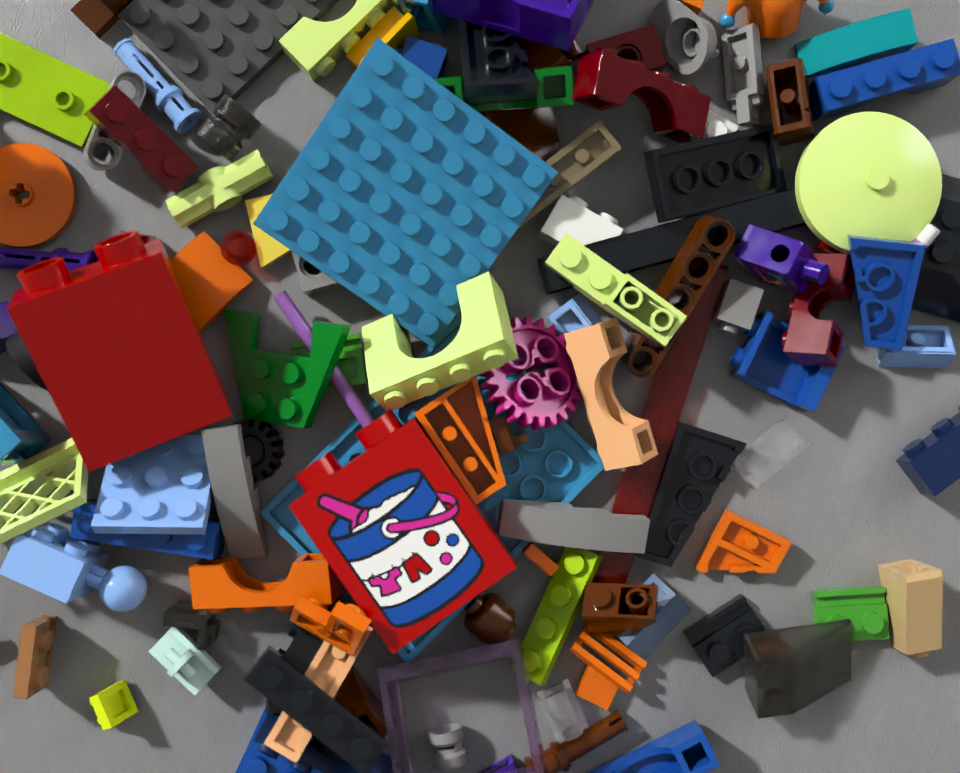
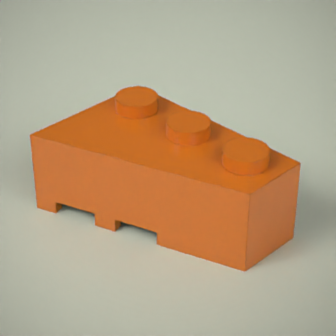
[414,376,506,505]

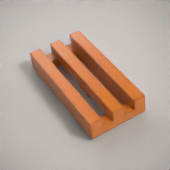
[569,624,647,693]

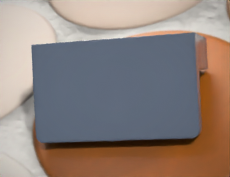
[616,573,691,659]

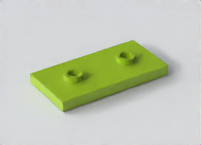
[0,33,109,149]

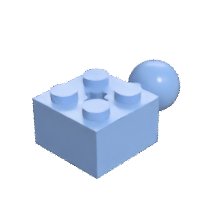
[0,523,147,612]

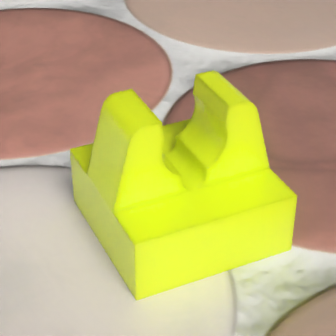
[89,680,139,731]

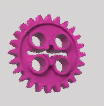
[479,316,583,431]

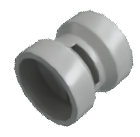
[428,723,468,770]

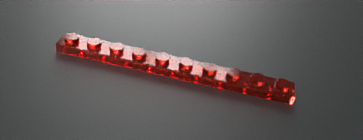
[592,257,729,584]

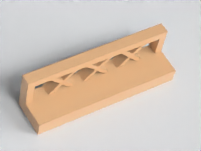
[264,626,373,763]

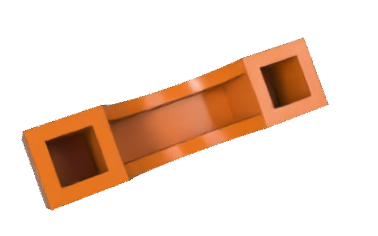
[188,553,341,614]

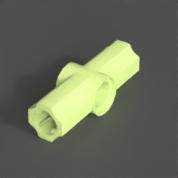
[166,149,274,228]

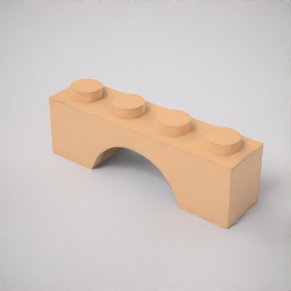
[564,318,658,471]

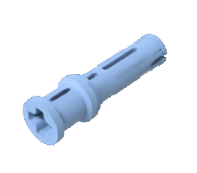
[113,38,202,134]

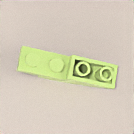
[545,233,687,347]

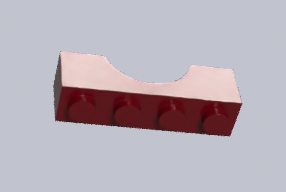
[571,47,711,143]

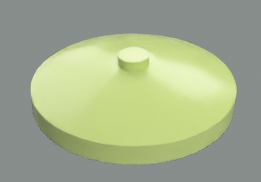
[795,112,942,254]

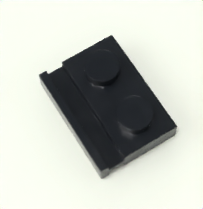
[682,594,771,677]

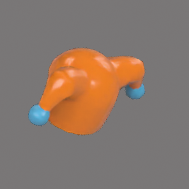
[720,0,834,39]

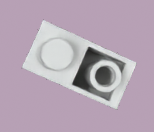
[539,194,624,246]

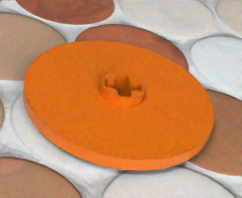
[0,143,77,248]

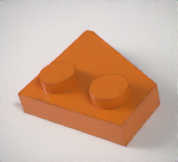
[695,508,792,573]

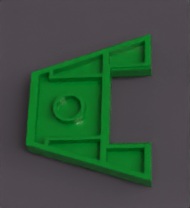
[224,310,352,429]

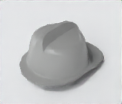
[648,0,720,75]

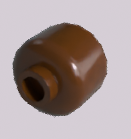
[464,592,516,646]

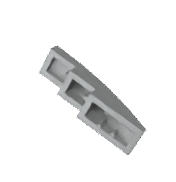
[201,424,268,559]
[497,499,650,554]

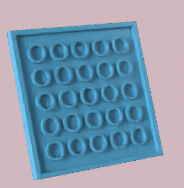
[253,37,558,348]

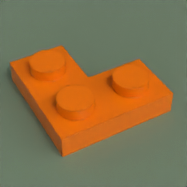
[290,596,371,657]

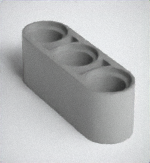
[83,71,146,171]

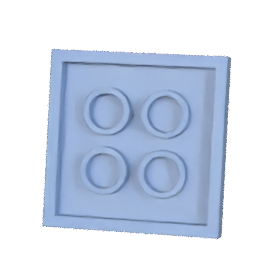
[91,435,213,535]

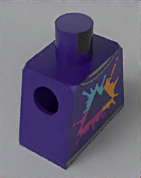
[733,224,829,293]

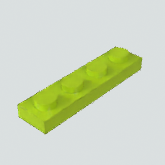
[511,547,603,686]

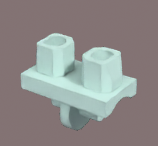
[148,624,222,696]

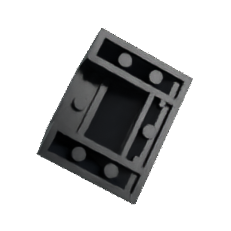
[912,173,960,323]

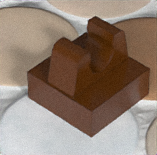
[489,416,529,455]

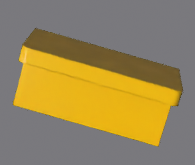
[345,6,420,69]

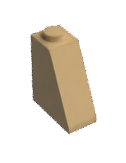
[877,559,943,658]

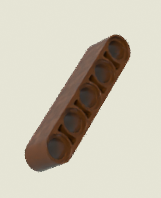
[621,215,735,378]

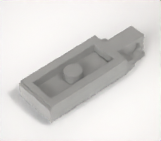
[721,23,765,128]

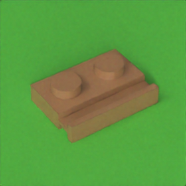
[13,615,57,699]

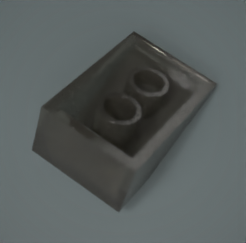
[744,619,852,719]

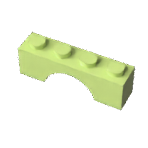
[279,0,399,82]

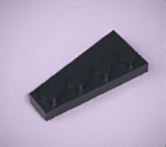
[635,422,747,567]

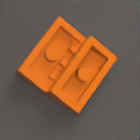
[170,231,253,331]

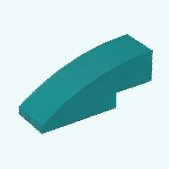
[794,8,918,78]

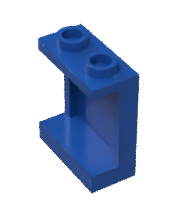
[729,311,845,412]

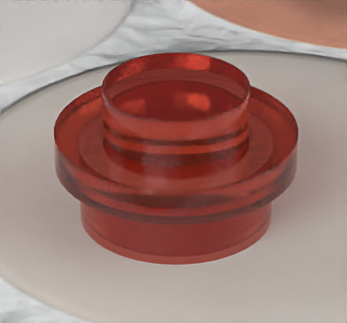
[220,231,256,265]

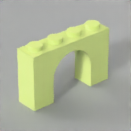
[362,272,518,411]

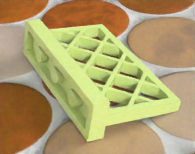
[0,438,88,544]

